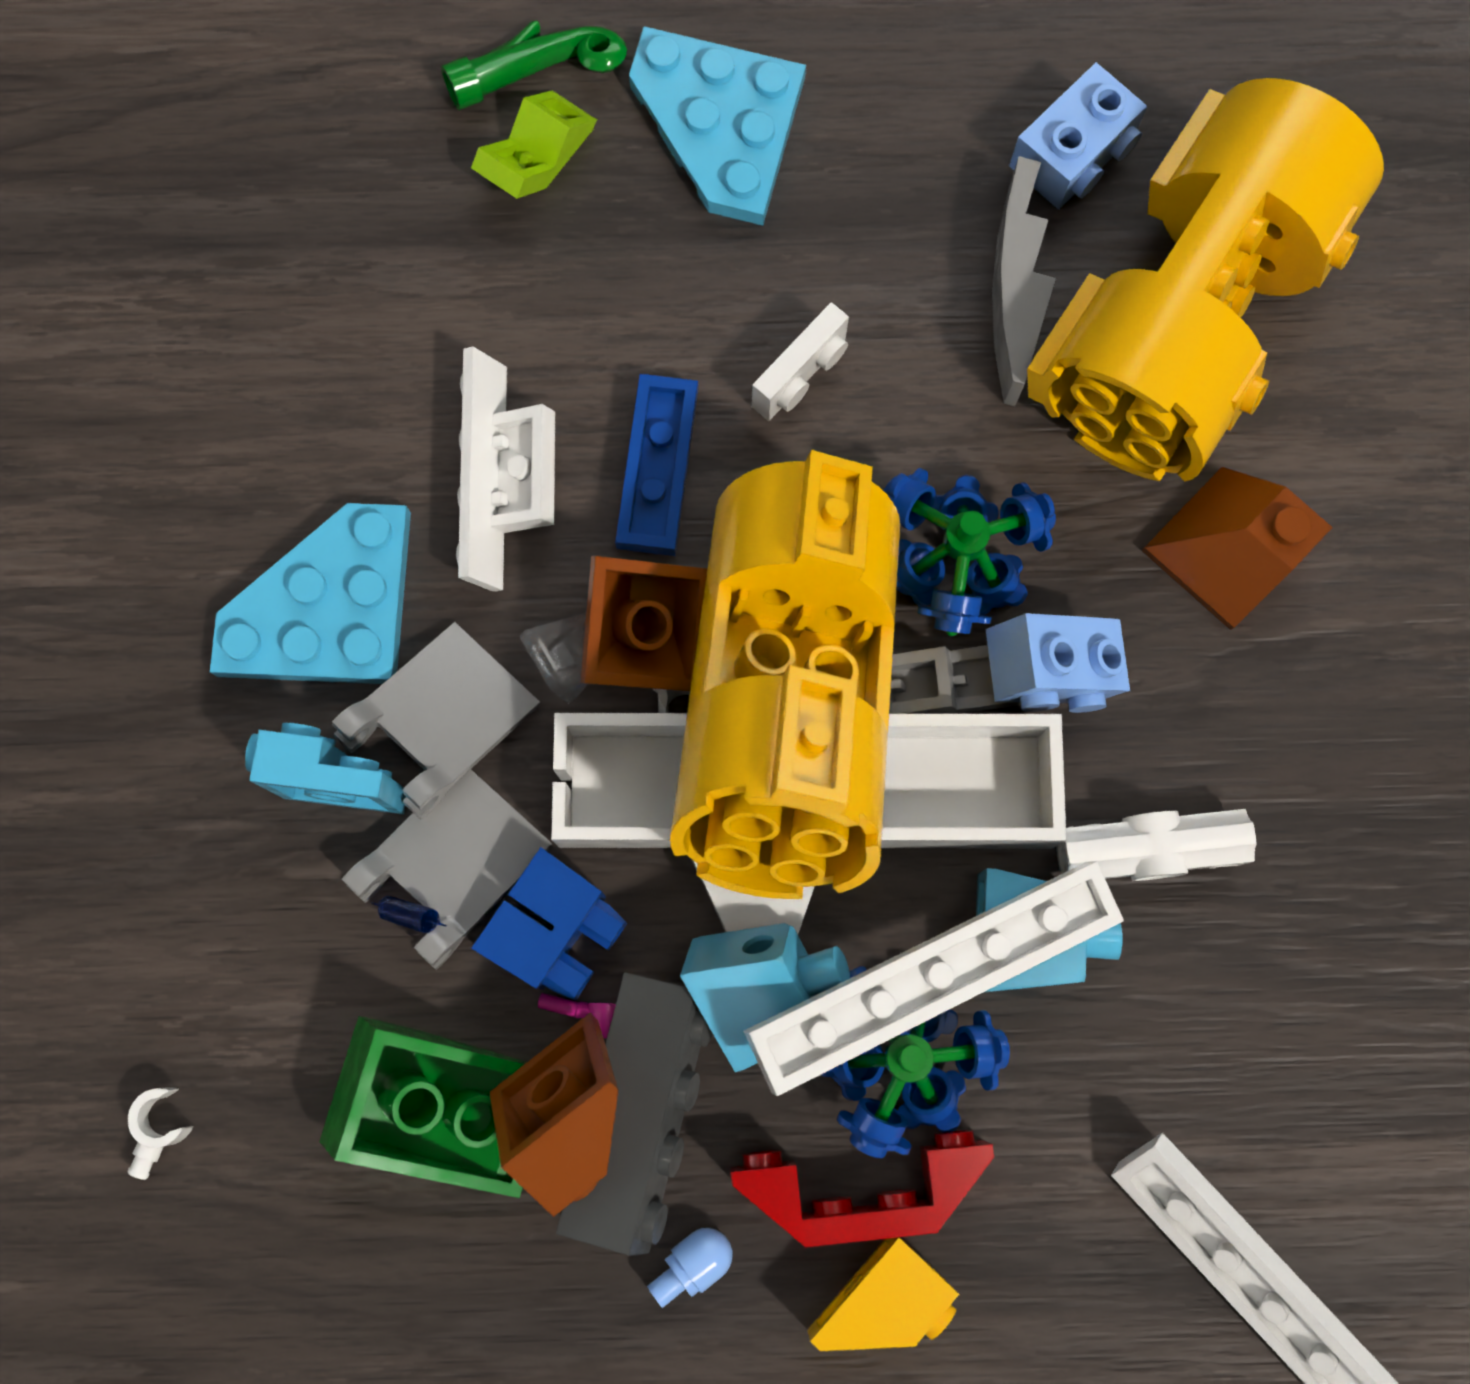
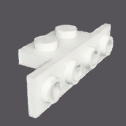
[456,346,555,592]

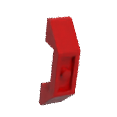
[731,1130,994,1247]

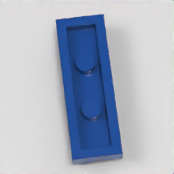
[615,374,699,556]

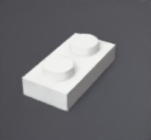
[752,302,849,421]

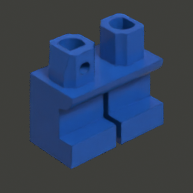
[471,847,627,1000]

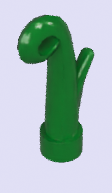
[441,21,627,111]

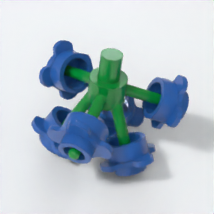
[883,468,1056,637]
[821,966,1010,1158]

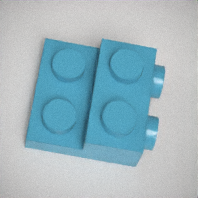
[245,723,406,814]

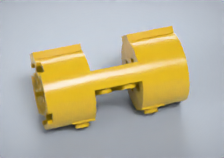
[1027,78,1384,482]
[670,450,900,899]

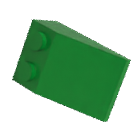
[319,1016,527,1198]

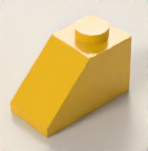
[807,1237,959,1351]

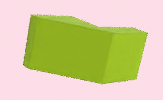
[471,90,597,199]

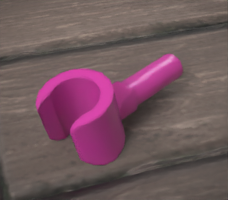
[538,993,616,1039]

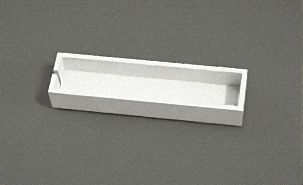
[551,713,1066,849]

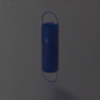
[370,896,447,933]

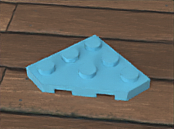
[629,26,806,226]
[210,503,411,684]

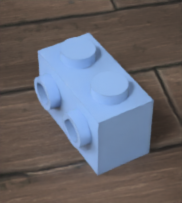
[1009,62,1147,210]
[985,613,1130,713]

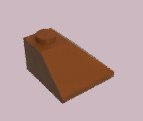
[1142,467,1333,630]
[580,556,707,691]
[490,1012,618,1217]

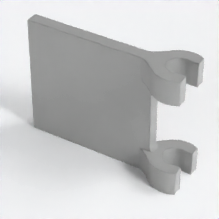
[332,622,540,820]
[342,769,552,970]

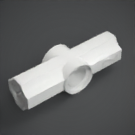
[1056,809,1257,881]

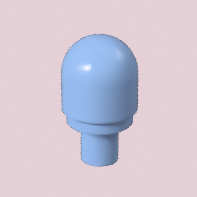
[647,1228,733,1308]

